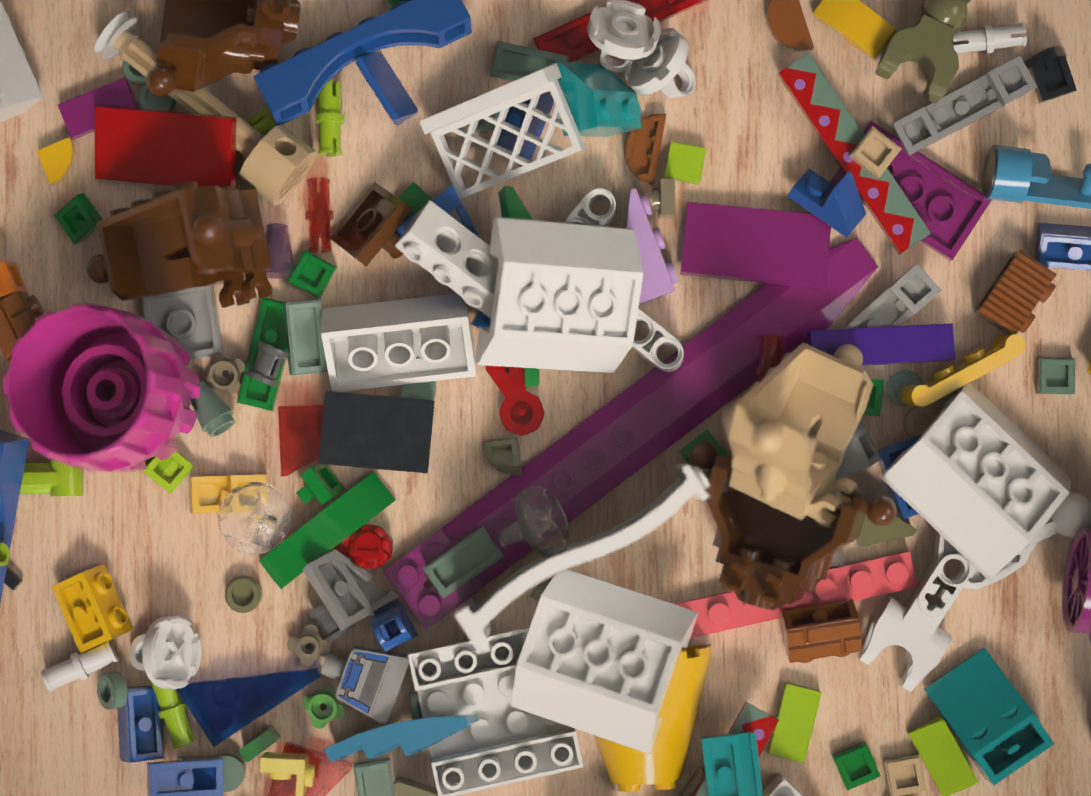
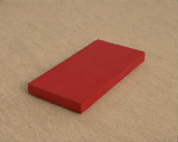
[94,105,236,190]

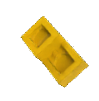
[813,0,896,60]
[189,474,268,513]

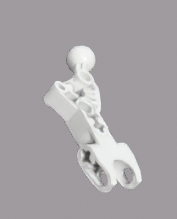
[857,492,1091,692]

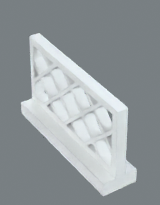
[419,63,586,199]

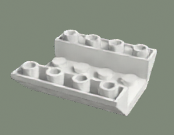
[475,217,643,373]
[881,383,1071,580]
[511,569,698,755]
[408,627,583,796]

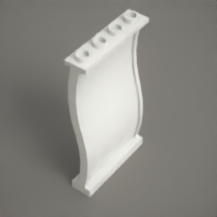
[455,464,710,648]

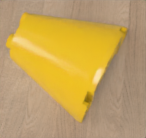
[594,645,712,792]

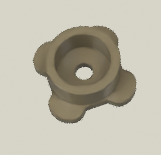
[206,353,246,393]
[287,624,331,668]

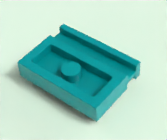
[701,731,763,796]

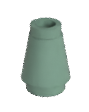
[190,381,235,437]

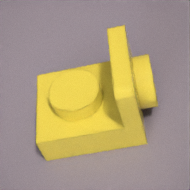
[260,752,315,796]

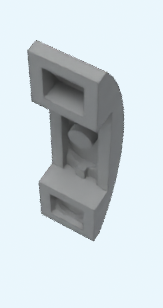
[891,56,1037,156]
[843,263,942,329]

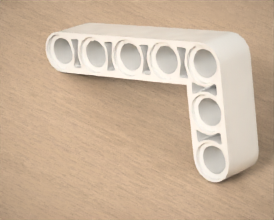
[564,188,684,372]

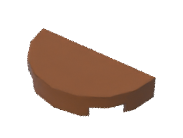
[766,0,814,51]
[624,114,666,186]

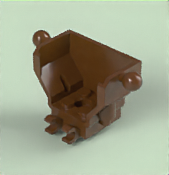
[146,0,301,96]
[86,181,272,308]
[689,442,897,611]

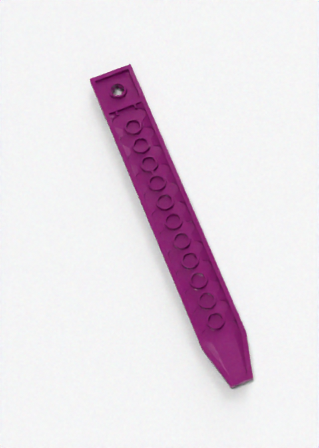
[383,238,878,631]

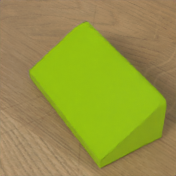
[908,716,979,796]

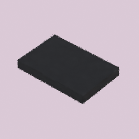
[318,391,435,473]

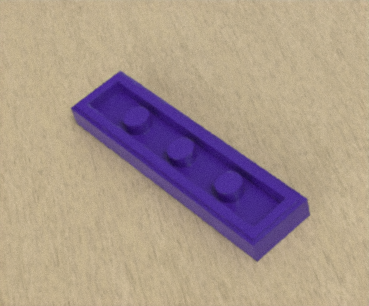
[807,323,956,366]

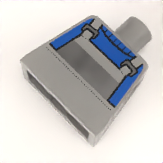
[320,646,410,725]

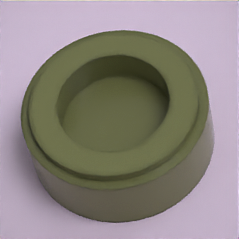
[225,576,263,613]

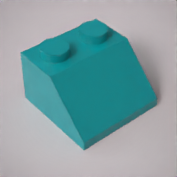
[553,61,642,137]

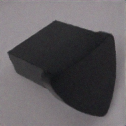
[1024,46,1077,104]

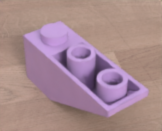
[625,188,678,305]

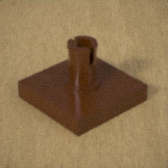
[330,182,413,267]

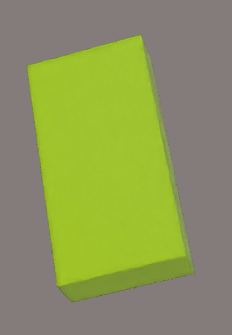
[768,682,822,763]

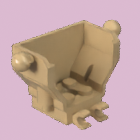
[728,343,873,527]

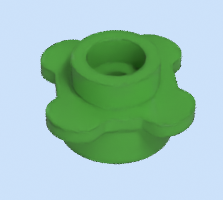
[302,685,345,729]

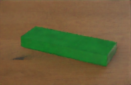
[237,298,287,411]

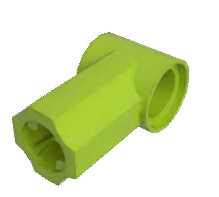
[20,460,83,496]

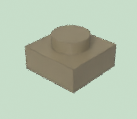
[652,178,676,219]

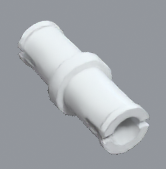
[953,23,1027,54]
[41,641,118,692]

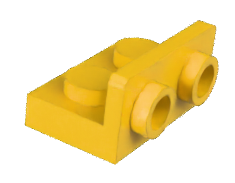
[51,564,132,653]

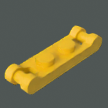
[899,334,1026,407]

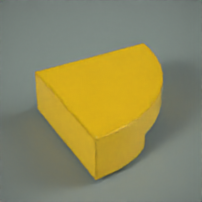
[36,137,75,186]

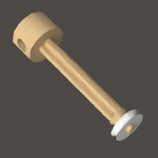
[94,10,317,206]

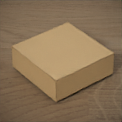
[849,127,902,179]
[882,753,927,796]

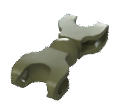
[875,0,971,104]

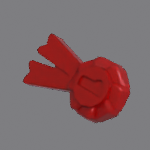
[485,365,545,436]
[328,525,393,569]

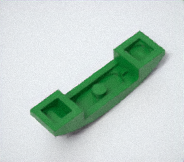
[259,472,396,589]

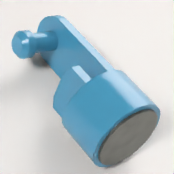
[982,145,1091,209]

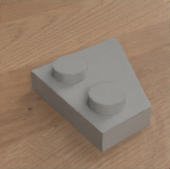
[302,549,399,631]

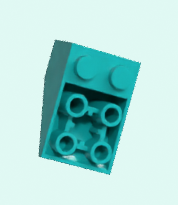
[924,648,1055,785]

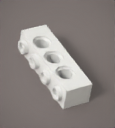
[395,201,499,318]

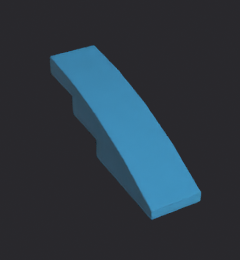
[324,714,479,762]

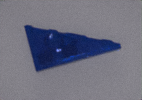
[176,668,322,747]

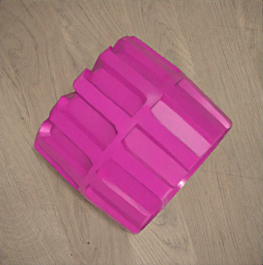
[3,303,200,472]

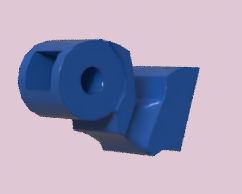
[369,600,419,652]

